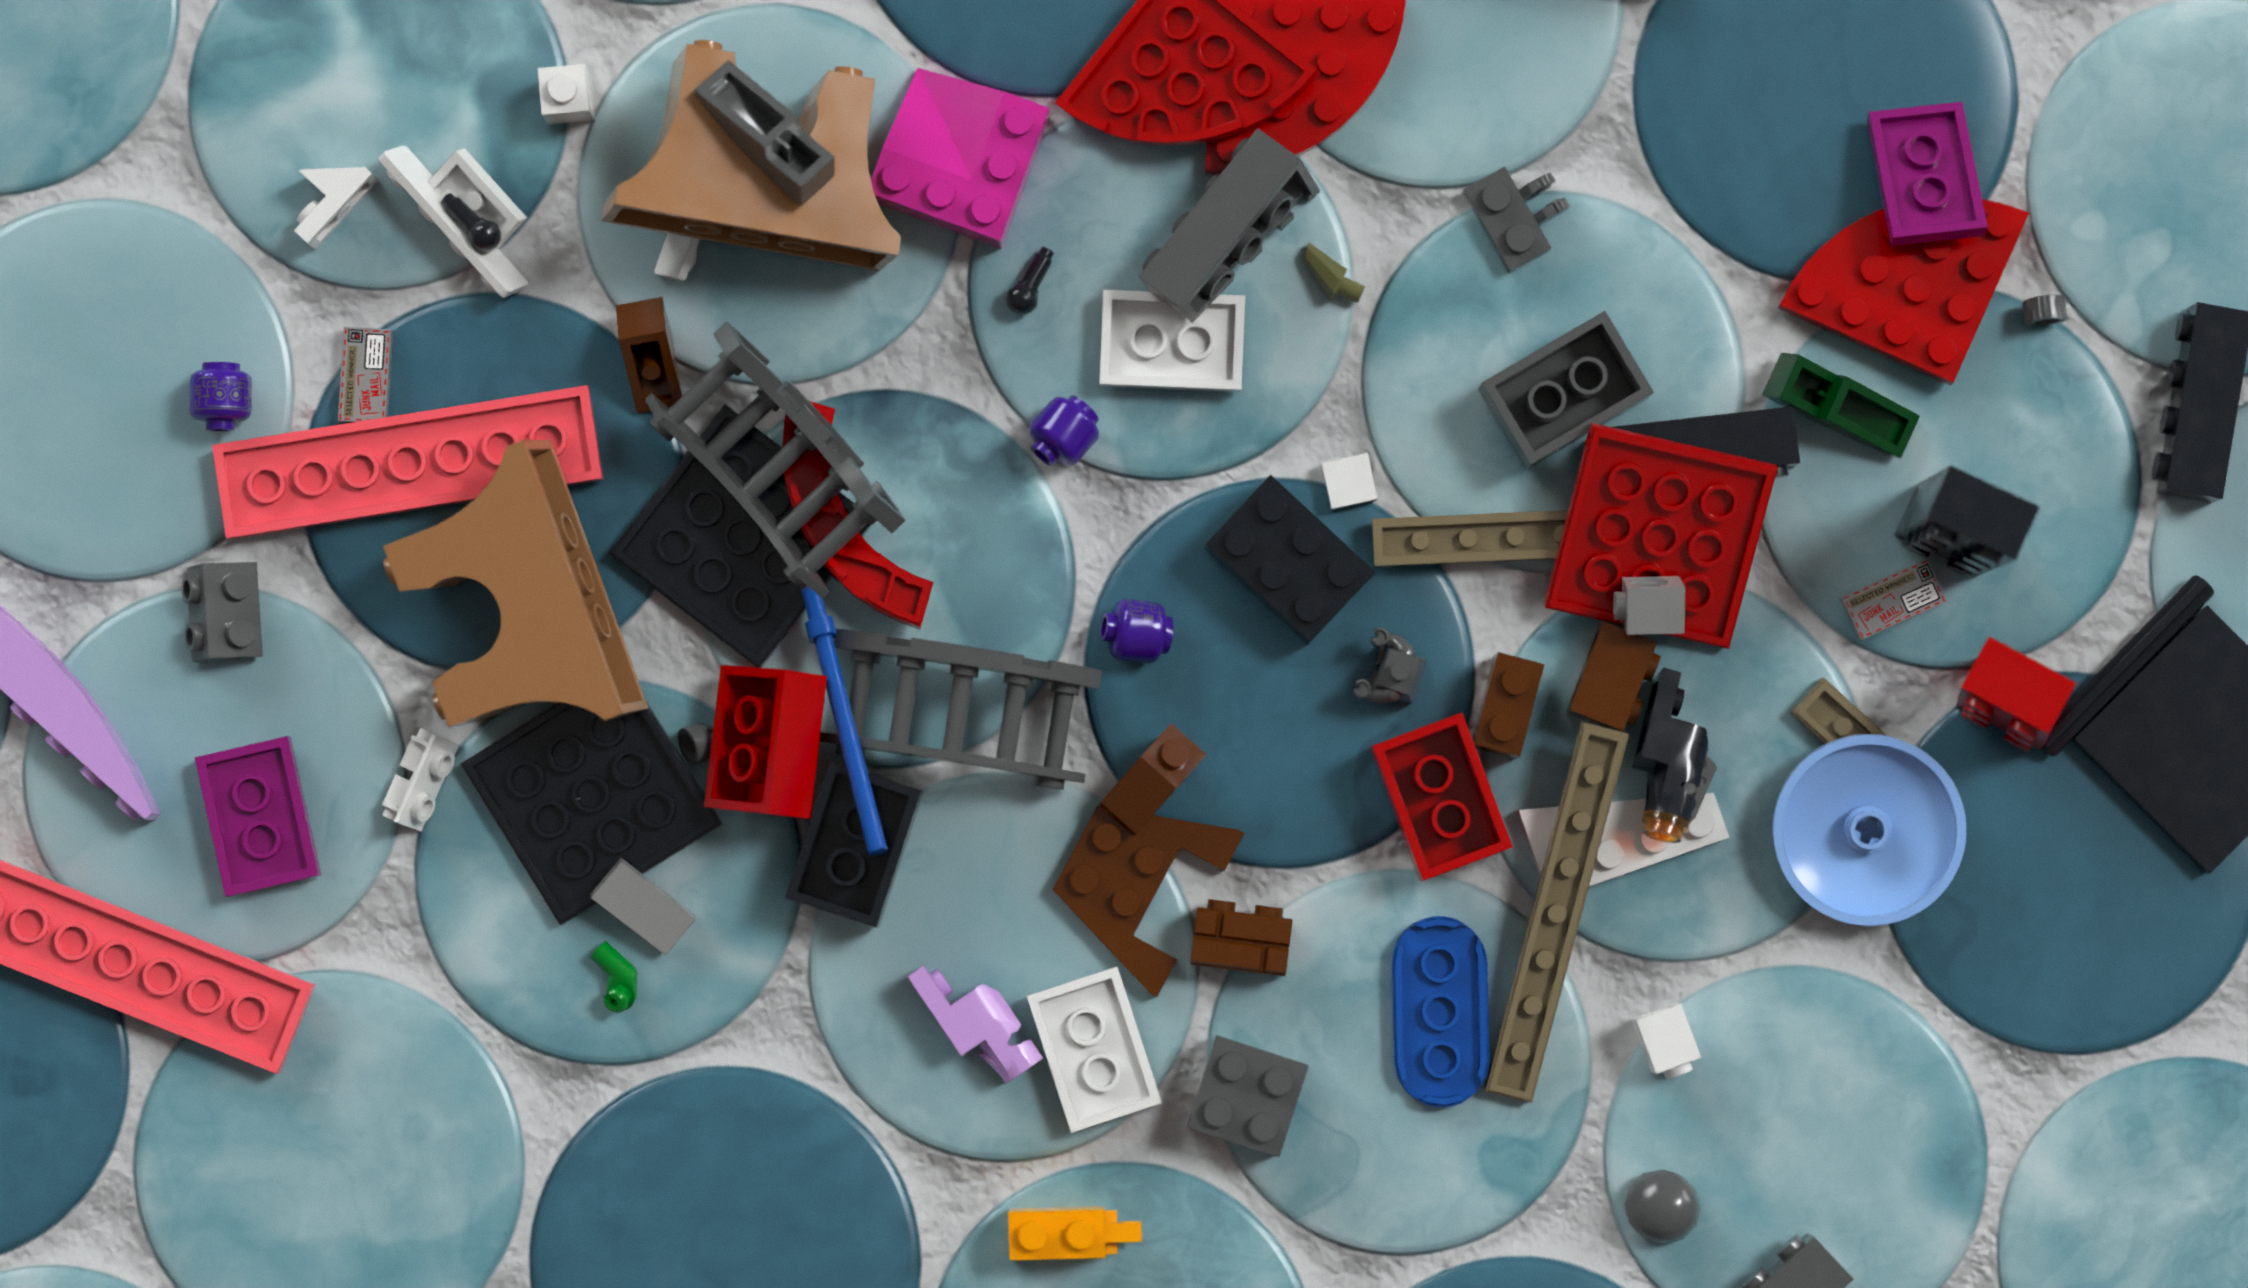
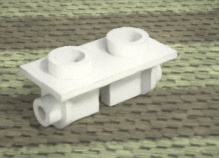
[382,728,459,831]

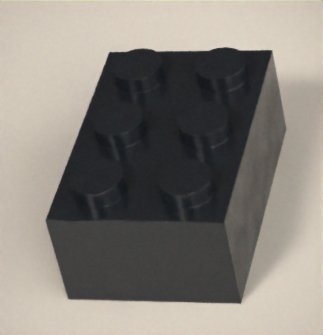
[1204,475,1375,645]
[785,761,923,928]

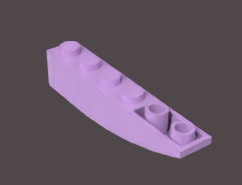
[0,605,161,821]

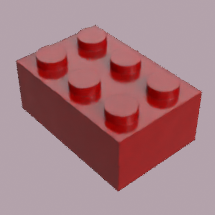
[1956,636,2076,752]
[704,665,827,819]
[1369,712,1513,881]

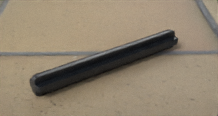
[2042,575,2214,757]

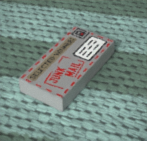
[338,327,393,423]
[1839,558,1947,641]

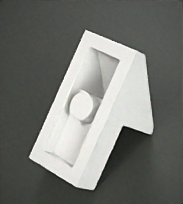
[294,167,379,250]

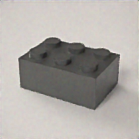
[1478,311,1654,470]

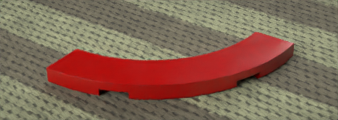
[782,401,934,630]

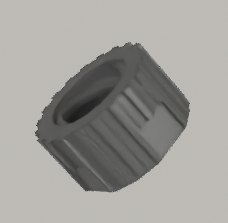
[2022,294,2068,327]

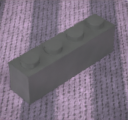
[1138,128,1320,323]

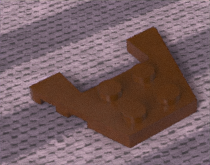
[1052,806,1244,997]

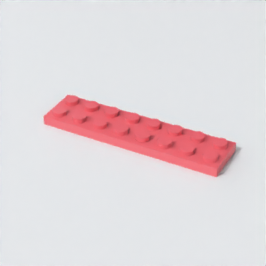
[212,385,604,540]
[0,859,316,1074]

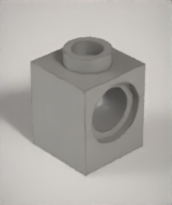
[1613,576,1685,635]

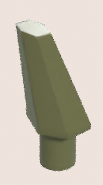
[1303,242,1365,303]

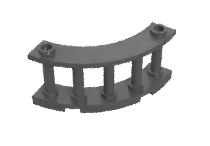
[645,321,906,598]
[819,628,1102,790]

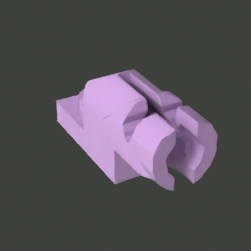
[908,966,1043,1084]

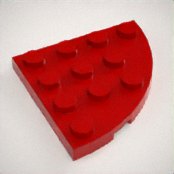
[1055,0,1320,146]
[1205,0,1406,174]
[1778,199,2029,386]

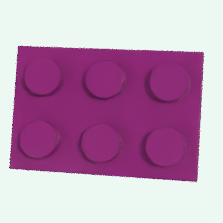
[1867,102,1988,246]
[194,736,322,897]

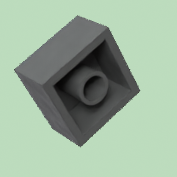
[1187,1035,1309,1157]

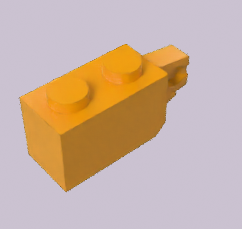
[1008,1206,1142,1260]

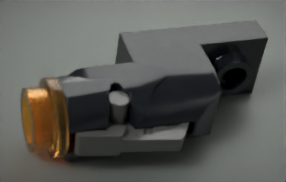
[1632,667,1717,843]

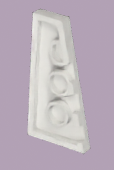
[1517,793,1730,886]

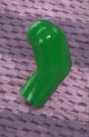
[590,941,638,1013]

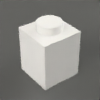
[538,64,595,125]
[1631,1003,1701,1079]

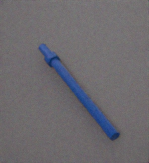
[801,587,887,855]

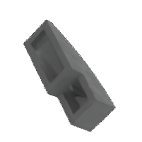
[695,60,835,206]

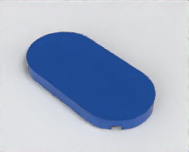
[1391,916,1490,1107]

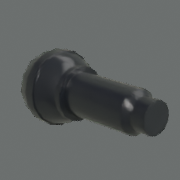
[441,193,501,252]
[1005,247,1054,315]

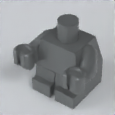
[1353,627,1427,705]

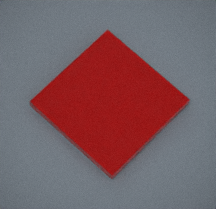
[1544,423,1778,649]

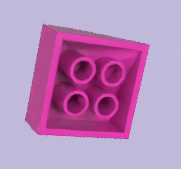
[871,68,1050,249]

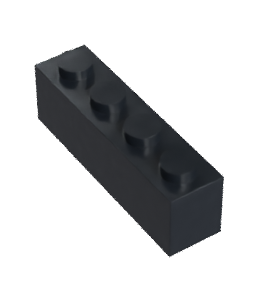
[2152,302,2248,503]
[1613,406,1800,478]

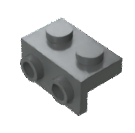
[182,562,263,662]

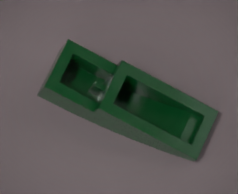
[1762,352,1920,459]

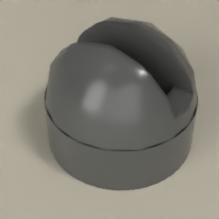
[678,723,713,764]

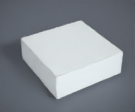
[1321,453,1378,510]

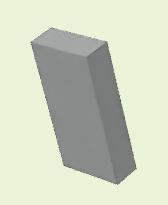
[591,858,696,956]

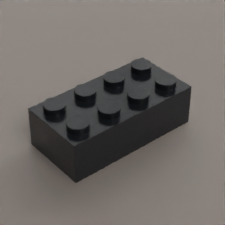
[1895,465,2040,578]

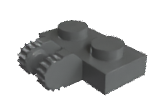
[1463,166,1570,273]

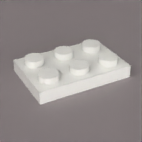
[1099,290,1245,392]
[1027,966,1162,1133]

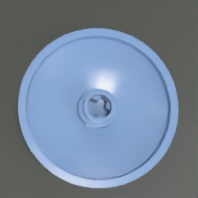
[1772,734,1967,926]

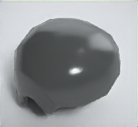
[1625,1169,1701,1244]

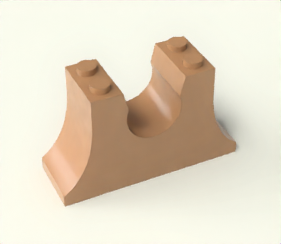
[601,40,901,271]
[383,440,648,727]

